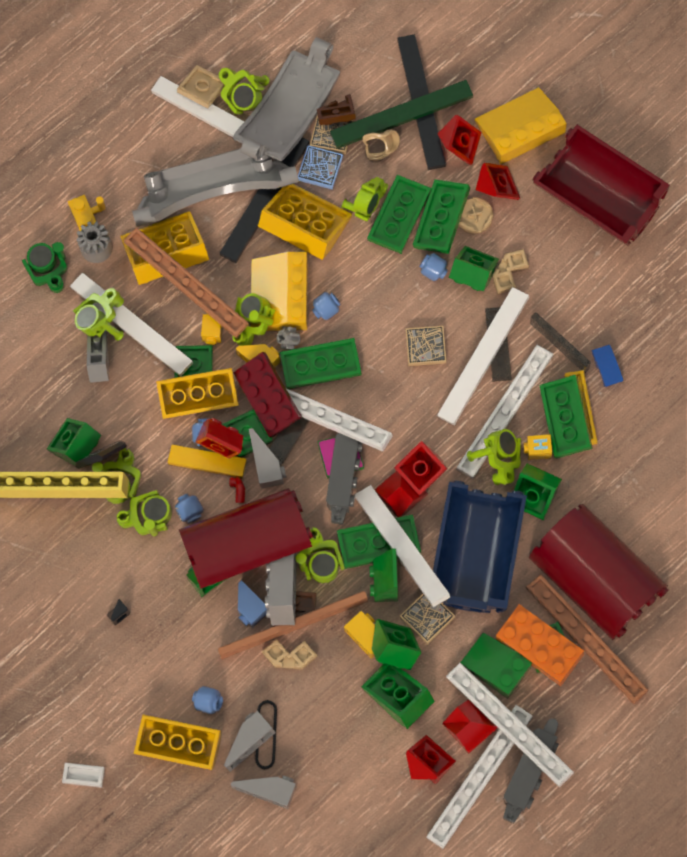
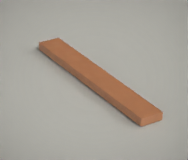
[124,227,249,339]
[526,574,649,704]
[218,591,368,659]

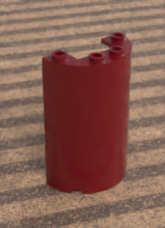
[532,124,670,246]
[178,488,313,589]
[529,504,669,640]

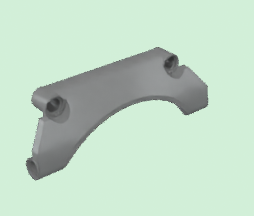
[132,148,299,227]

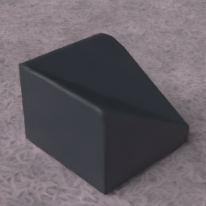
[107,599,130,625]

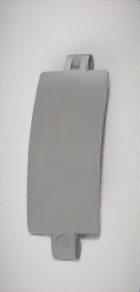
[233,37,340,161]

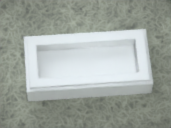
[62,763,105,788]

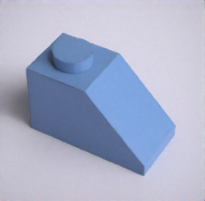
[238,580,267,628]

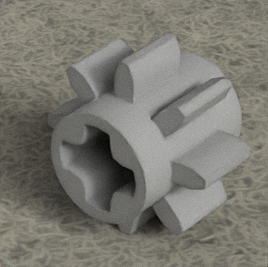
[277,327,300,350]

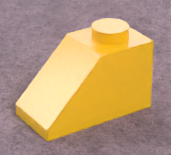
[236,344,280,368]
[344,611,375,659]

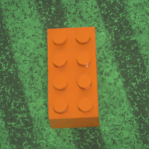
[496,604,584,686]

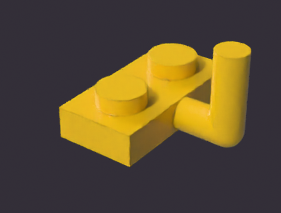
[67,194,106,231]

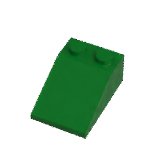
[369,548,398,602]
[460,633,532,699]
[361,664,435,729]

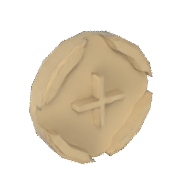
[459,197,493,234]

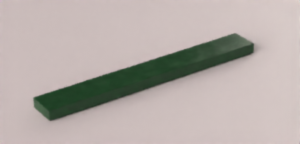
[330,80,473,149]

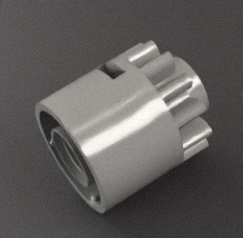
[77,221,113,263]

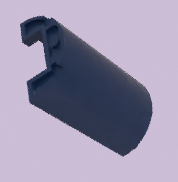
[433,480,527,613]

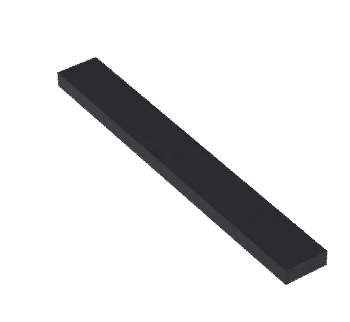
[397,34,446,170]
[220,137,310,263]

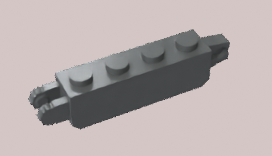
[326,433,363,525]
[503,718,559,824]

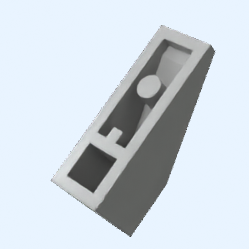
[87,330,109,383]
[249,428,286,489]
[224,711,276,772]
[231,776,297,809]

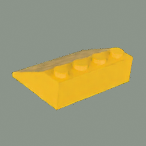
[474,87,567,165]
[258,184,352,260]
[120,211,209,285]
[251,252,308,331]

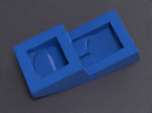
[591,344,624,387]

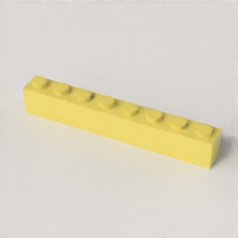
[0,472,129,498]

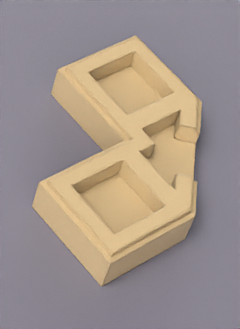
[492,249,529,294]
[262,639,317,669]

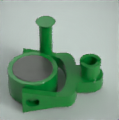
[22,242,68,293]

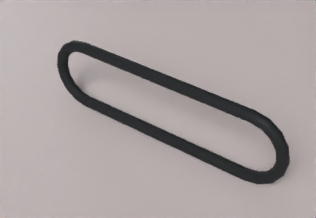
[255,700,277,769]

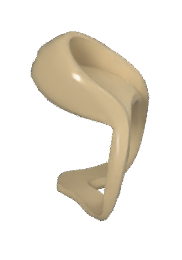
[362,129,400,161]

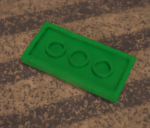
[367,175,431,254]
[413,179,470,254]
[280,338,362,389]
[539,375,593,459]
[337,515,421,569]

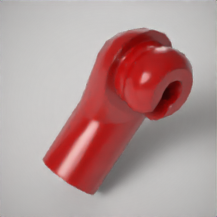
[229,476,245,503]

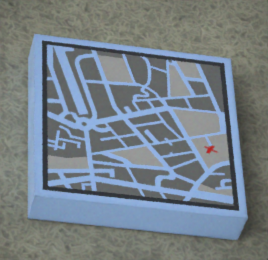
[298,145,343,190]

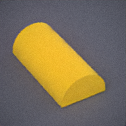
[156,368,239,419]
[133,714,221,770]

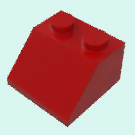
[195,418,243,459]

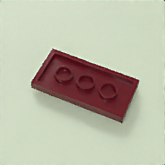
[233,352,302,437]

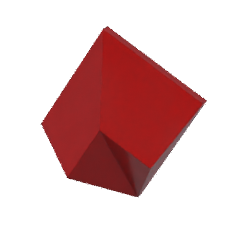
[437,115,482,165]
[475,163,520,200]
[394,441,448,496]
[374,471,428,517]
[442,699,498,754]
[406,735,456,785]

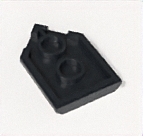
[76,440,127,469]

